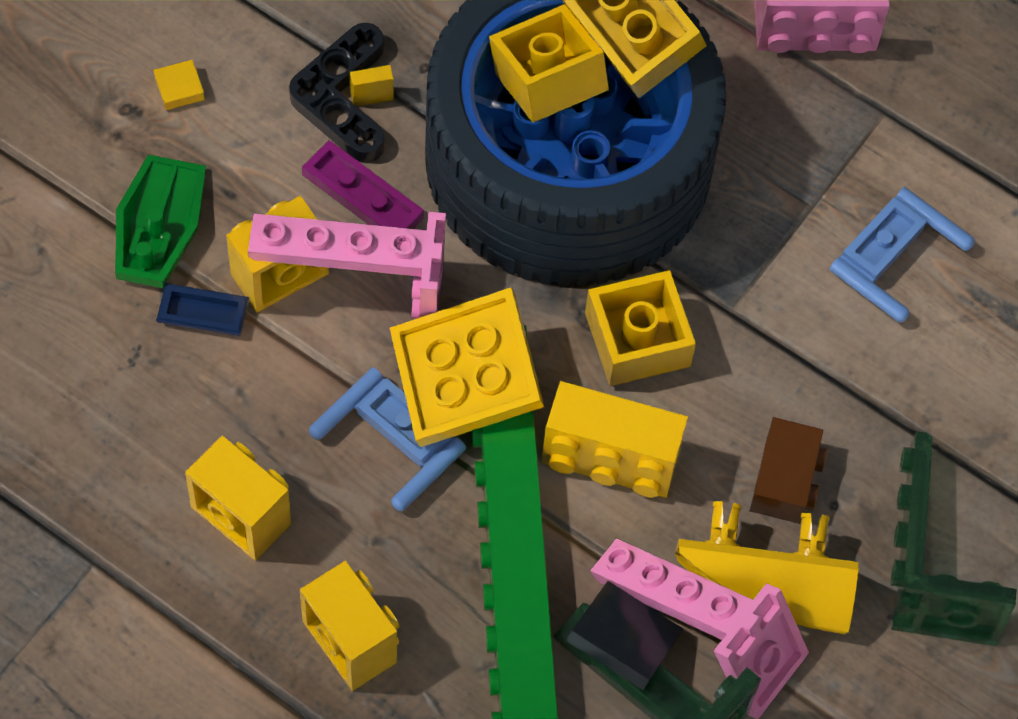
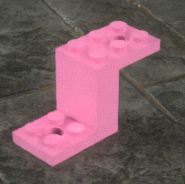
[754,0,890,53]

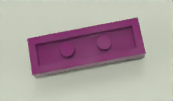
[302,140,424,229]

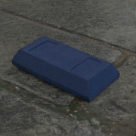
[156,283,249,336]

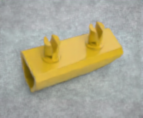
[675,501,859,635]

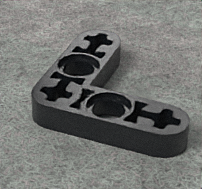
[289,22,384,163]

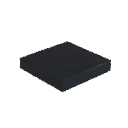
[566,581,683,690]

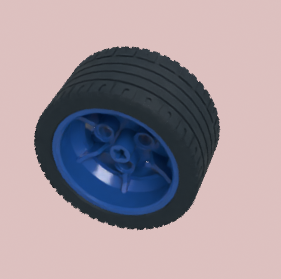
[425,0,726,286]

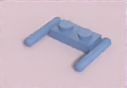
[829,187,975,323]
[309,367,466,511]

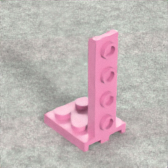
[248,212,446,319]
[590,538,809,719]

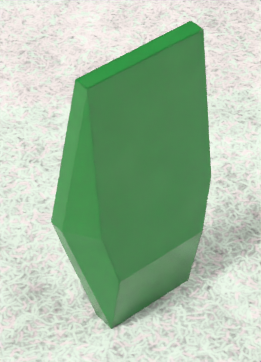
[115,154,206,288]

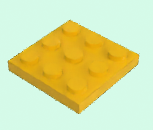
[390,287,544,447]

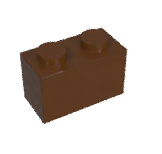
[749,417,828,524]

